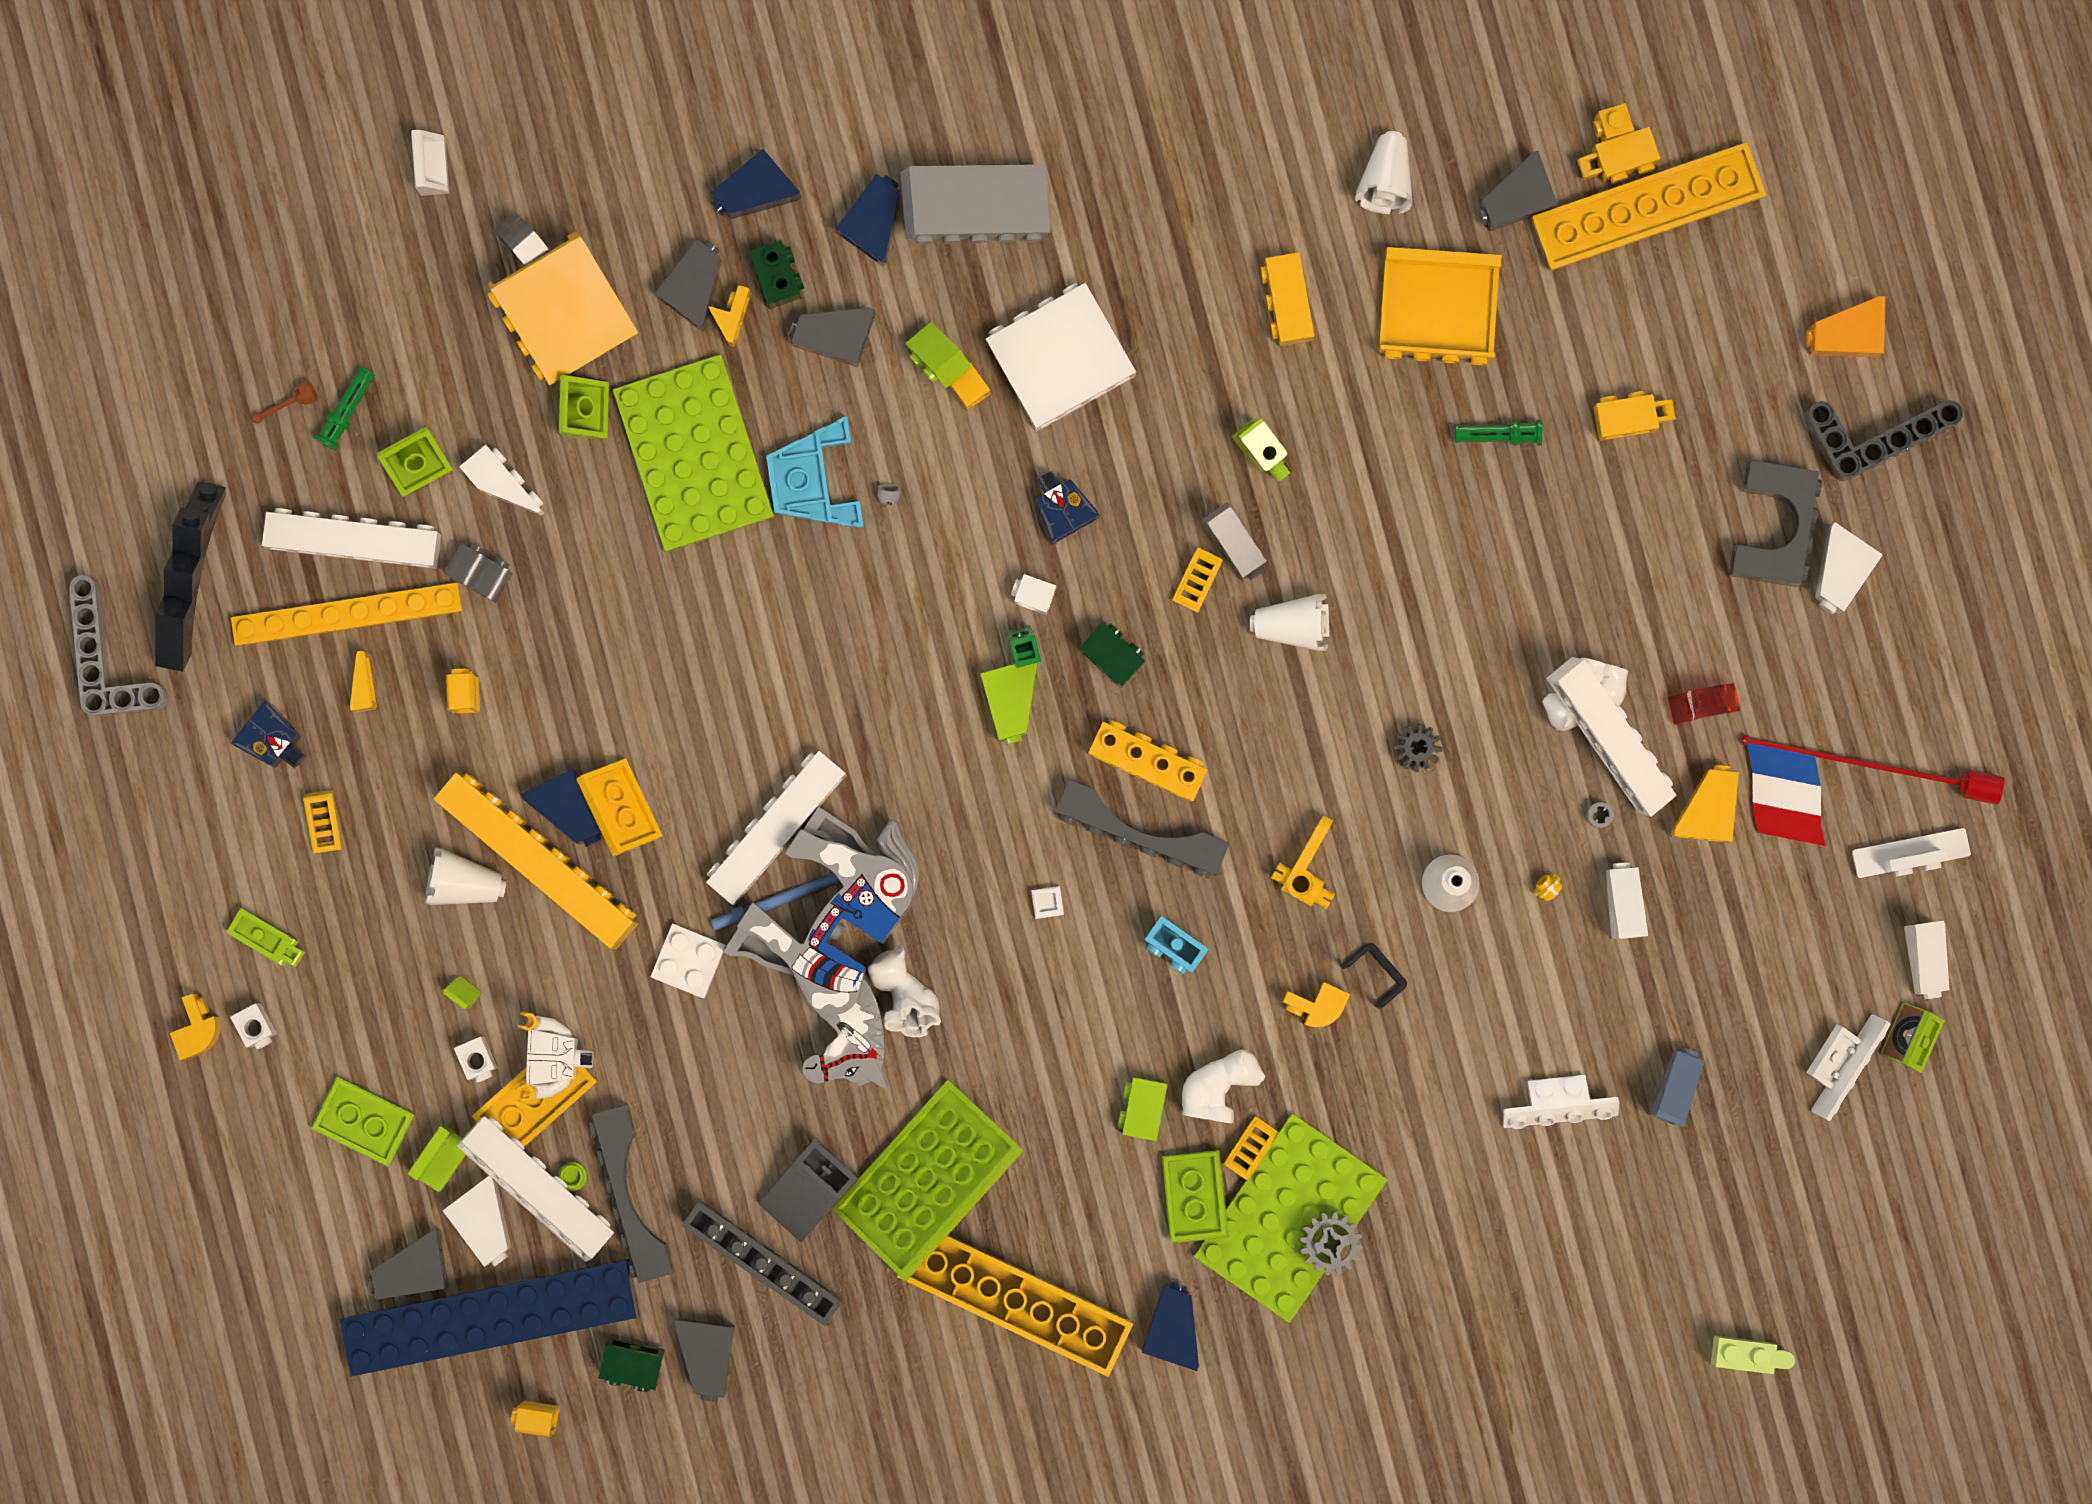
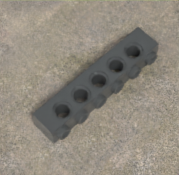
[682,1201,843,1326]

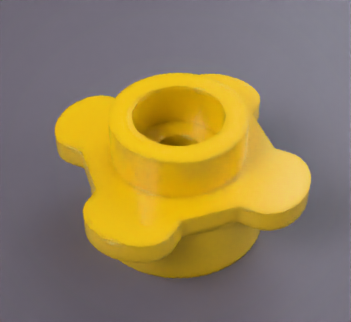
[1534,873,1562,901]

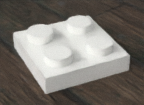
[651,924,726,999]

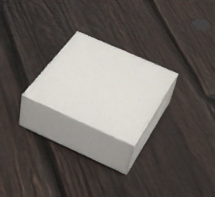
[1031,886,1064,919]

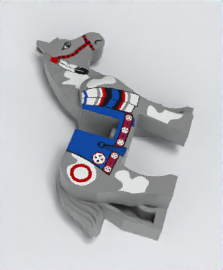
[723,807,919,1088]

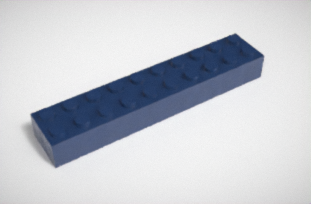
[339,1259,640,1377]

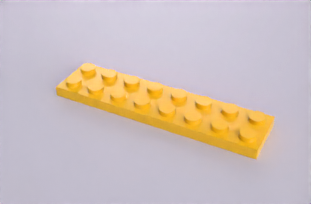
[1531,142,1766,271]

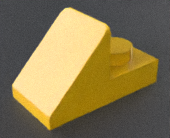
[708,285,751,347]

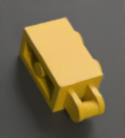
[1577,127,1660,184]
[1593,391,1676,441]

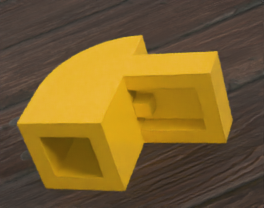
[1282,982,1350,1027]
[170,994,221,1060]

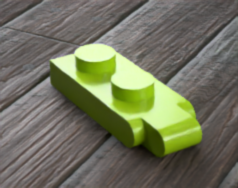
[226,908,305,967]

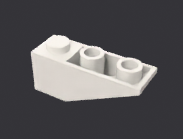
[460,445,544,516]

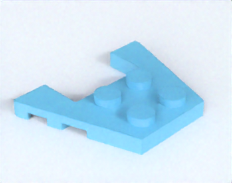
[766,417,864,528]

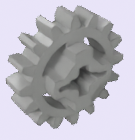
[1299,1212,1363,1275]

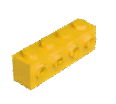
[1088,720,1208,803]

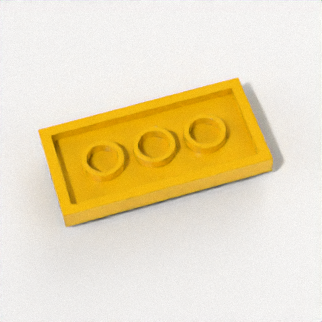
[472,1067,598,1147]

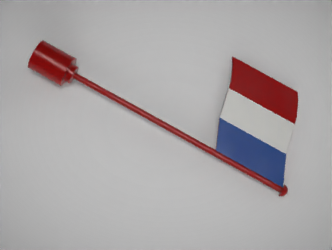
[1741,735,2004,846]

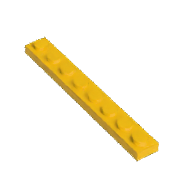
[231,583,463,647]

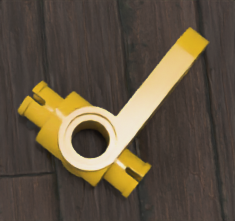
[1271,815,1335,910]

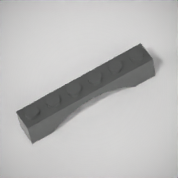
[1056,779,1230,879]
[589,1105,675,1283]

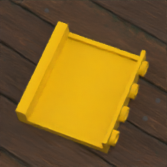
[487,230,638,385]
[1378,247,1502,366]

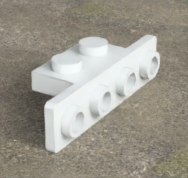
[1852,828,1971,878]
[1806,1014,1890,1121]
[1503,1075,1619,1129]

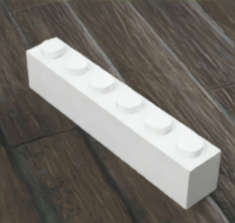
[262,508,441,569]
[1546,657,1677,817]
[706,751,847,906]
[456,1116,614,1262]

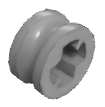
[1586,802,1614,828]

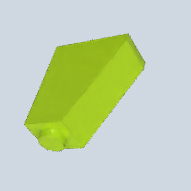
[980,663,1037,745]

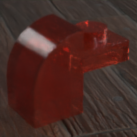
[1668,683,1740,725]

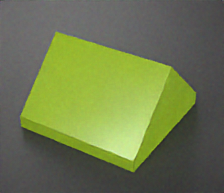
[559,375,609,439]
[376,426,453,497]

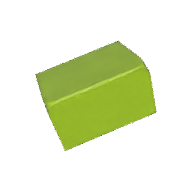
[443,976,481,1009]

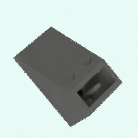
[758,1139,859,1242]

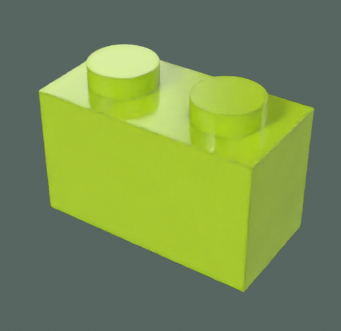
[905,321,972,388]
[1118,1077,1167,1141]

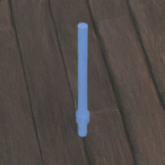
[711,873,841,931]

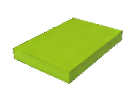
[311,1076,416,1167]
[1162,1150,1229,1244]

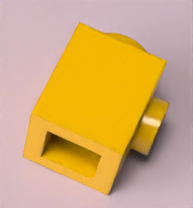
[1593,103,1634,142]

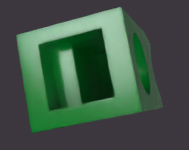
[1007,625,1042,668]

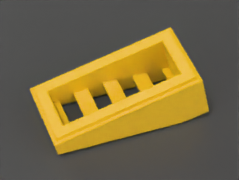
[1172,547,1223,613]
[350,651,377,713]
[303,790,342,854]
[1223,1116,1279,1180]

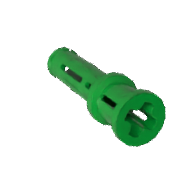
[313,366,376,451]
[1455,420,1542,446]

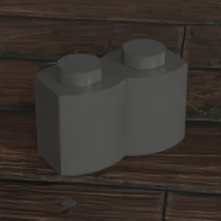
[444,542,513,603]

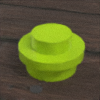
[558,1162,587,1191]

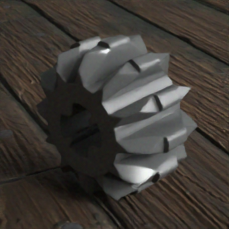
[1393,723,1443,773]

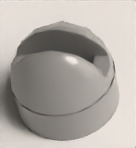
[877,483,901,506]

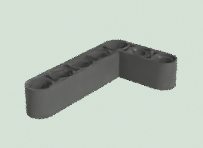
[493,212,550,266]
[1804,400,1963,481]

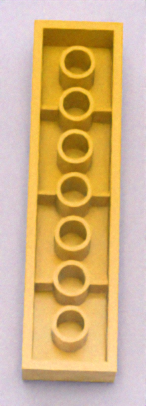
[434,773,639,950]
[897,1235,1133,1377]

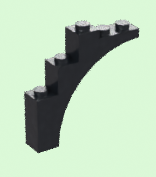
[155,482,226,672]

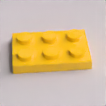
[576,759,663,857]

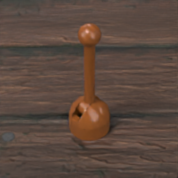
[252,379,318,424]

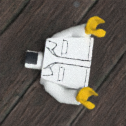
[514,1012,594,1103]

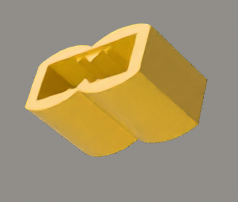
[446,669,481,714]
[511,1400,560,1437]

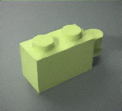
[1711,1336,1795,1374]

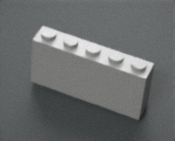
[900,165,1051,245]

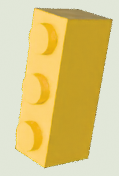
[1260,252,1314,347]

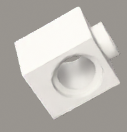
[1011,574,1056,615]
[230,1003,277,1050]
[454,1037,498,1083]

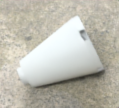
[1355,131,1412,214]
[1250,594,1329,651]
[425,848,506,905]
[1422,855,1479,912]

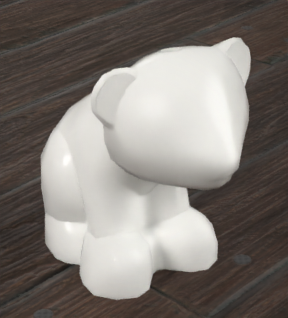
[1543,658,1628,731]
[868,945,941,1038]
[1182,1049,1265,1123]

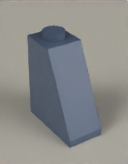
[1649,1047,1705,1127]

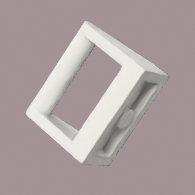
[411,130,449,196]

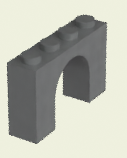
[1728,460,1822,587]

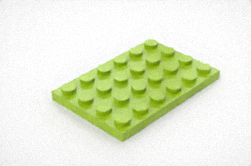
[612,354,774,553]
[832,1080,1024,1281]
[1194,1113,1388,1323]

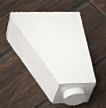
[1815,522,1882,614]
[1606,863,1648,939]
[1904,921,1949,999]
[443,1176,511,1267]

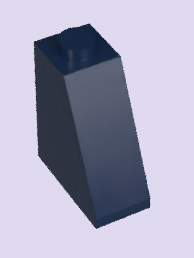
[711,149,801,219]
[836,174,901,267]
[521,769,602,847]
[1141,1282,1199,1371]

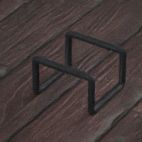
[1341,943,1407,1008]

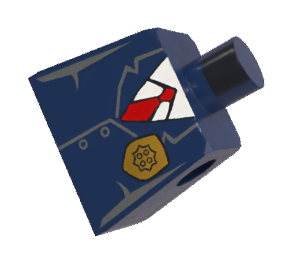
[1036,471,1100,545]
[231,700,305,769]

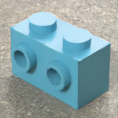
[1144,916,1209,975]

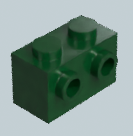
[749,240,805,309]
[1079,622,1145,688]
[598,1337,665,1392]

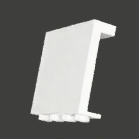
[986,283,1136,432]

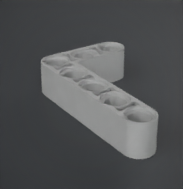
[69,575,169,717]

